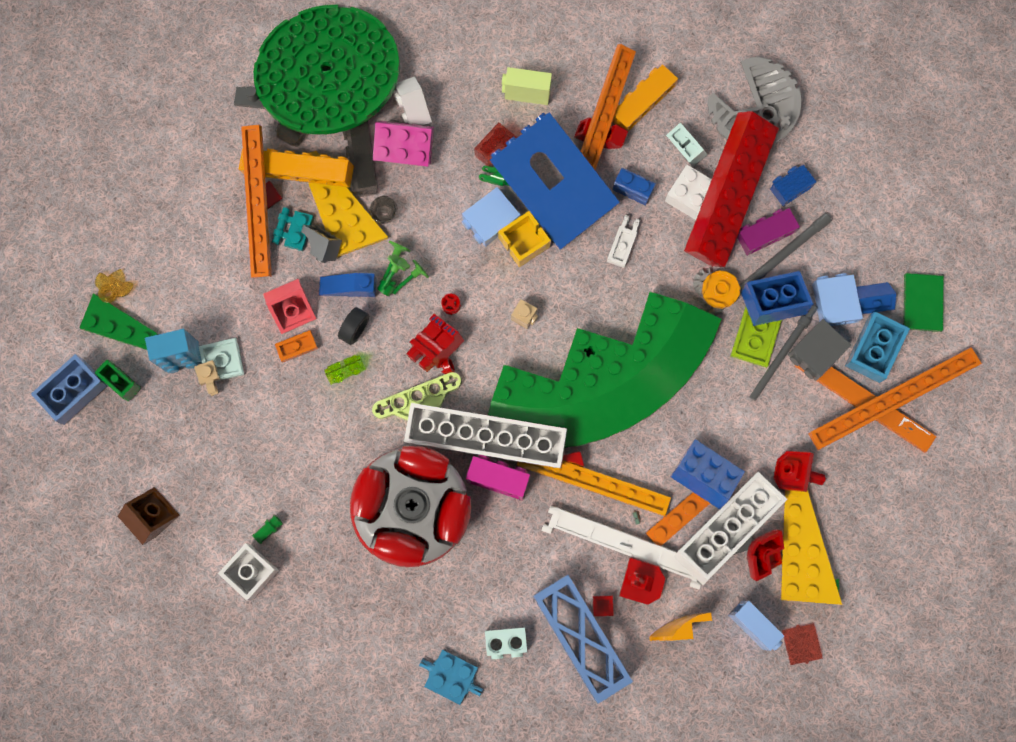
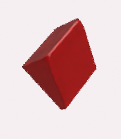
[266,181,282,209]
[562,451,584,467]

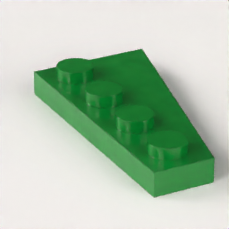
[79,293,159,350]

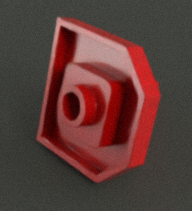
[773,451,826,492]
[619,558,665,605]

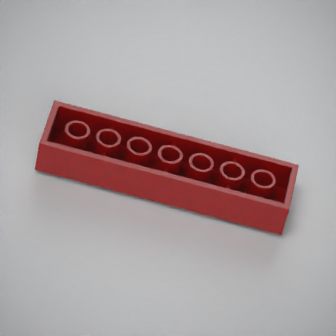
[684,111,779,267]

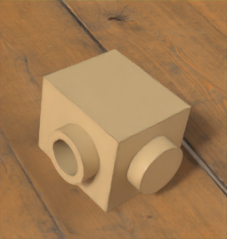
[511,299,538,329]

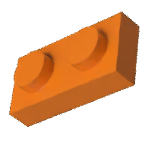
[275,330,318,363]

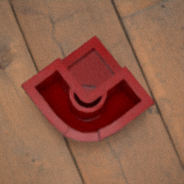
[747,529,785,581]

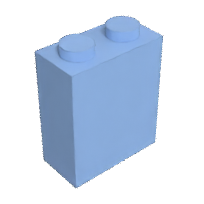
[462,187,521,247]
[812,273,863,326]
[728,601,784,651]

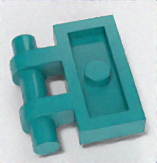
[272,207,314,252]

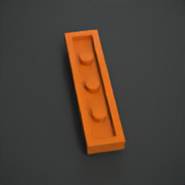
[645,492,710,546]

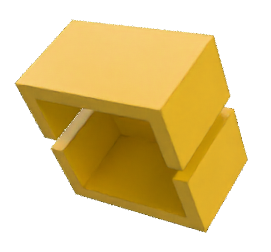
[498,211,551,268]

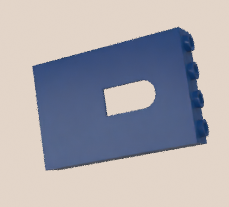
[490,112,620,250]

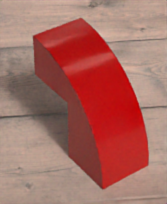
[574,118,628,149]

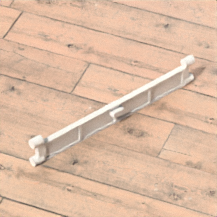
[541,506,701,590]

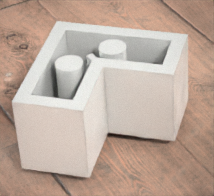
[393,77,432,126]

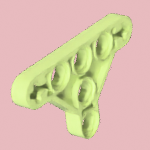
[372,372,461,421]

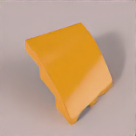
[649,613,712,641]

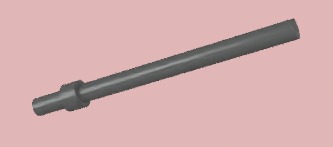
[749,305,818,401]

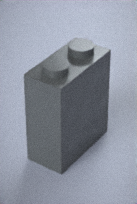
[788,319,851,381]

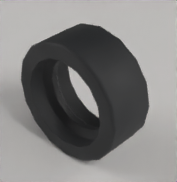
[338,307,370,345]

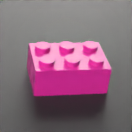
[373,121,434,167]
[466,455,530,500]

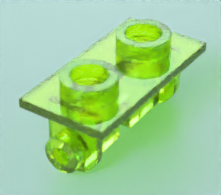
[324,354,366,385]

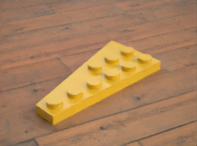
[308,151,389,257]
[781,490,842,605]

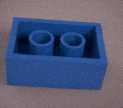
[741,271,813,326]
[670,439,745,509]

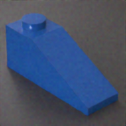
[319,273,377,297]

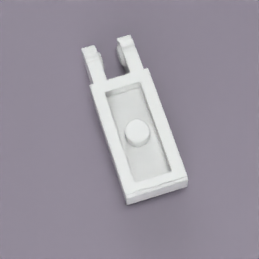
[607,214,640,268]

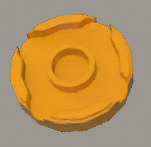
[702,270,740,309]

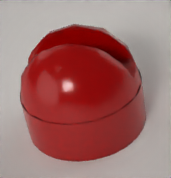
[440,358,455,374]

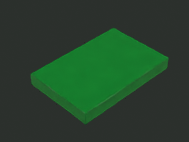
[903,273,944,332]

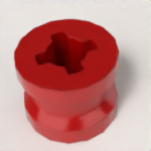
[441,293,461,315]

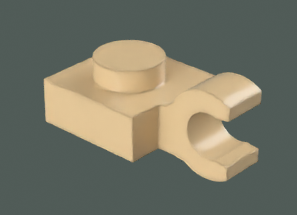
[194,360,220,396]

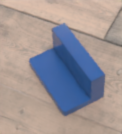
[856,282,896,314]

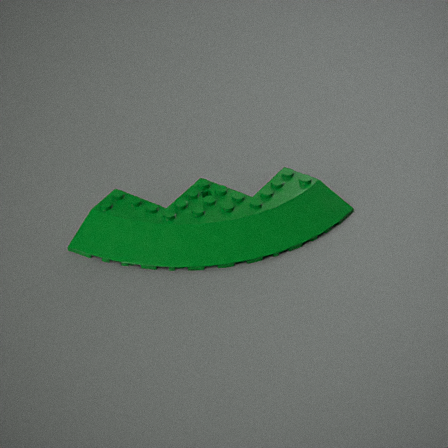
[487,292,722,448]

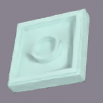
[199,338,244,382]

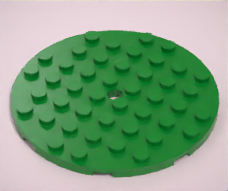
[253,5,400,135]

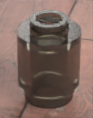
[275,123,304,147]

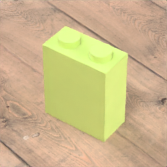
[502,67,552,105]

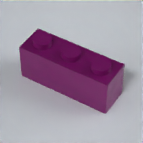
[737,208,800,256]

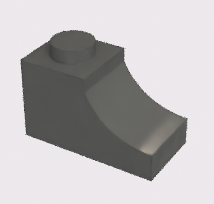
[301,225,342,263]

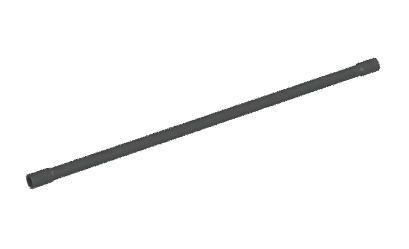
[707,213,832,316]

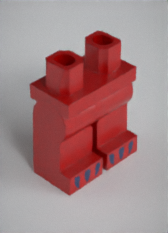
[406,314,464,372]

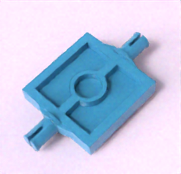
[419,650,483,705]

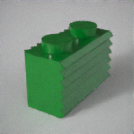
[94,360,141,401]

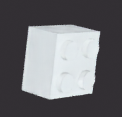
[665,165,712,220]
[218,543,279,601]

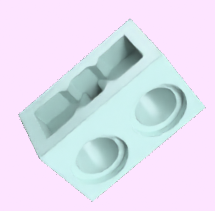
[666,123,708,167]
[485,627,527,659]

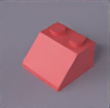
[263,279,316,334]

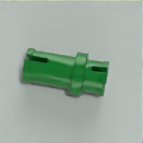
[252,515,283,544]

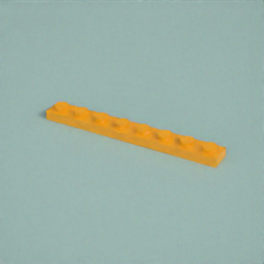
[516,460,671,516]

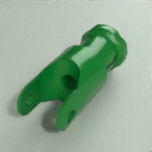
[478,165,509,187]

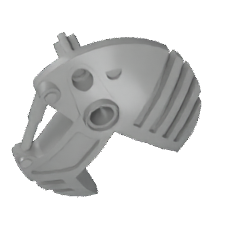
[708,57,801,145]

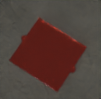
[782,624,823,665]

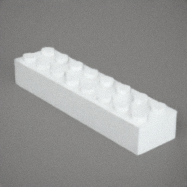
[404,403,567,469]

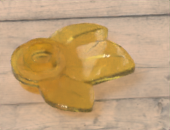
[95,269,134,303]

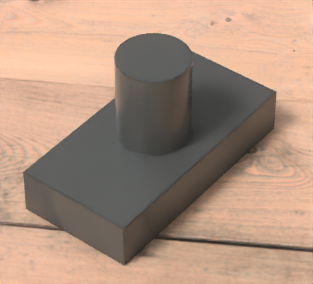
[234,86,265,109]

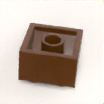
[118,487,180,545]

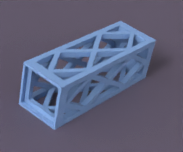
[533,575,633,704]

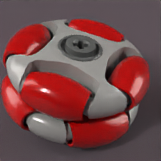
[350,446,471,568]

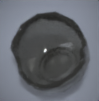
[369,195,398,224]

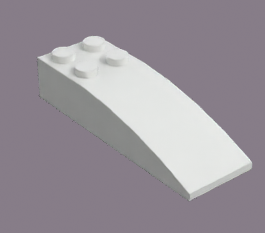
[674,472,787,585]

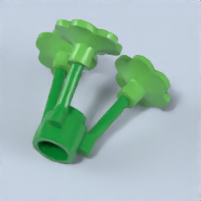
[377,240,429,297]

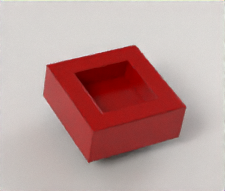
[592,596,614,616]

